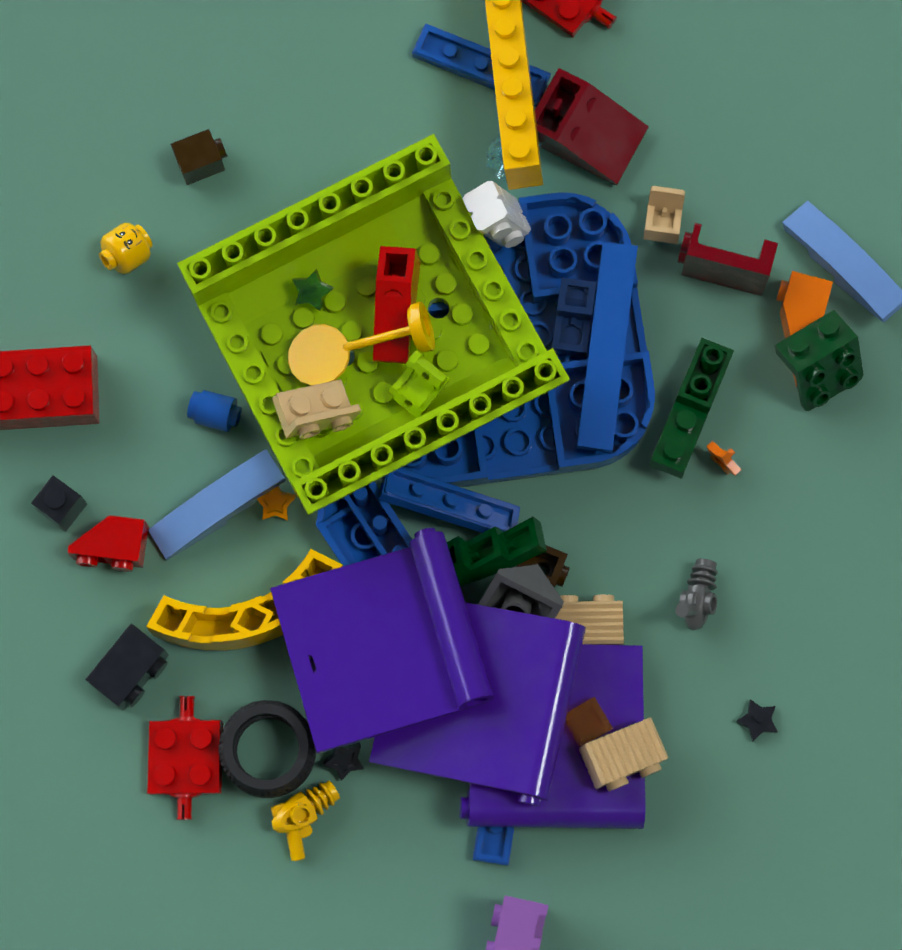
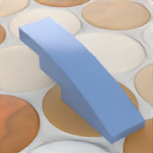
[782,200,902,323]
[148,449,285,561]

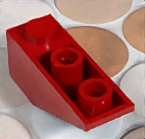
[373,246,421,364]

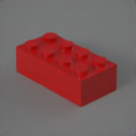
[0,345,100,430]

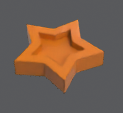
[706,441,742,476]

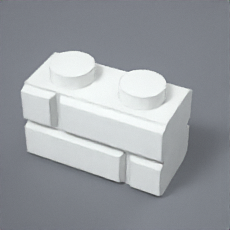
[462,181,531,248]

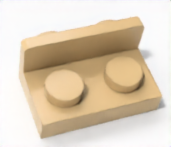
[272,379,361,439]

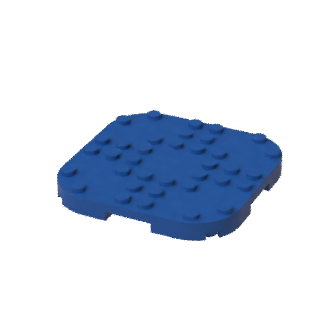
[401,192,655,487]

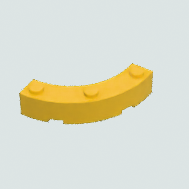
[146,549,343,651]

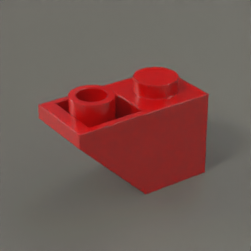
[67,515,149,572]

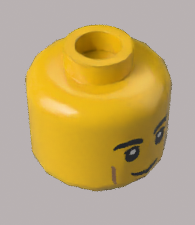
[99,223,153,274]

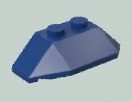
[316,482,412,566]

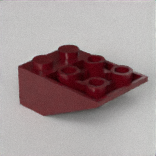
[535,68,649,186]

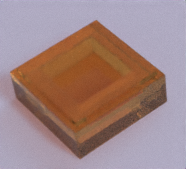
[565,697,613,747]

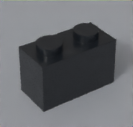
[85,623,169,711]

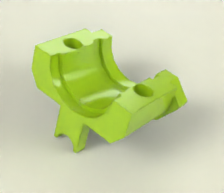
[389,350,450,418]

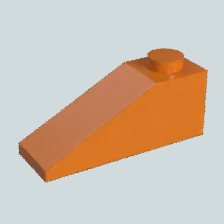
[776,271,833,387]

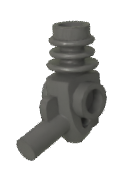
[675,558,718,631]

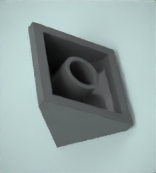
[477,564,564,619]

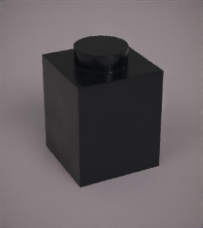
[31,475,87,532]

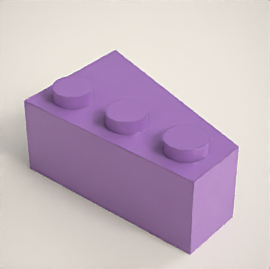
[486,895,549,950]

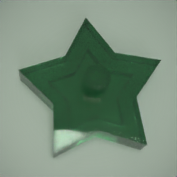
[292,269,334,311]

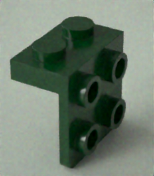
[774,310,864,411]

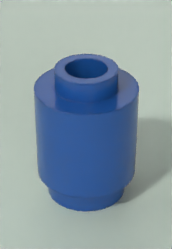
[187,390,242,432]

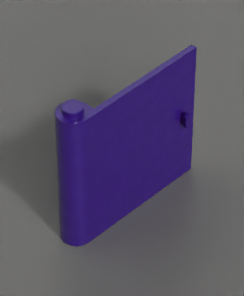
[270,528,494,754]
[369,602,586,806]
[459,644,646,829]

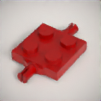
[521,0,617,38]
[147,696,223,820]

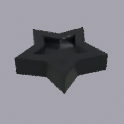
[736,699,778,741]
[322,742,364,781]

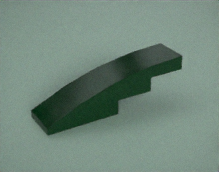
[447,516,547,586]

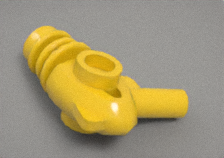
[271,780,340,861]

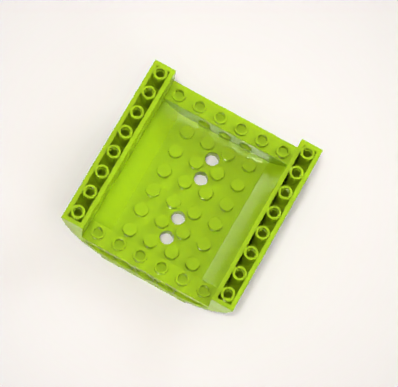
[177,134,570,515]

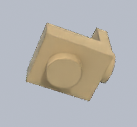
[643,186,685,244]

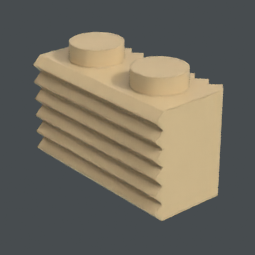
[555,595,624,645]
[579,717,669,792]

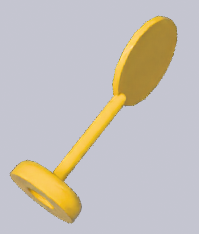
[288,301,435,386]

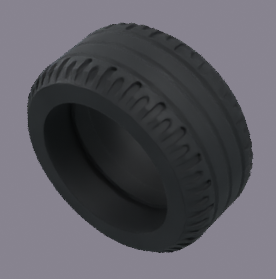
[219,700,316,798]

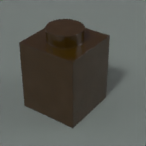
[171,129,227,185]

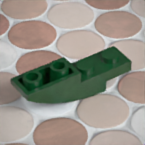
[649,337,734,479]

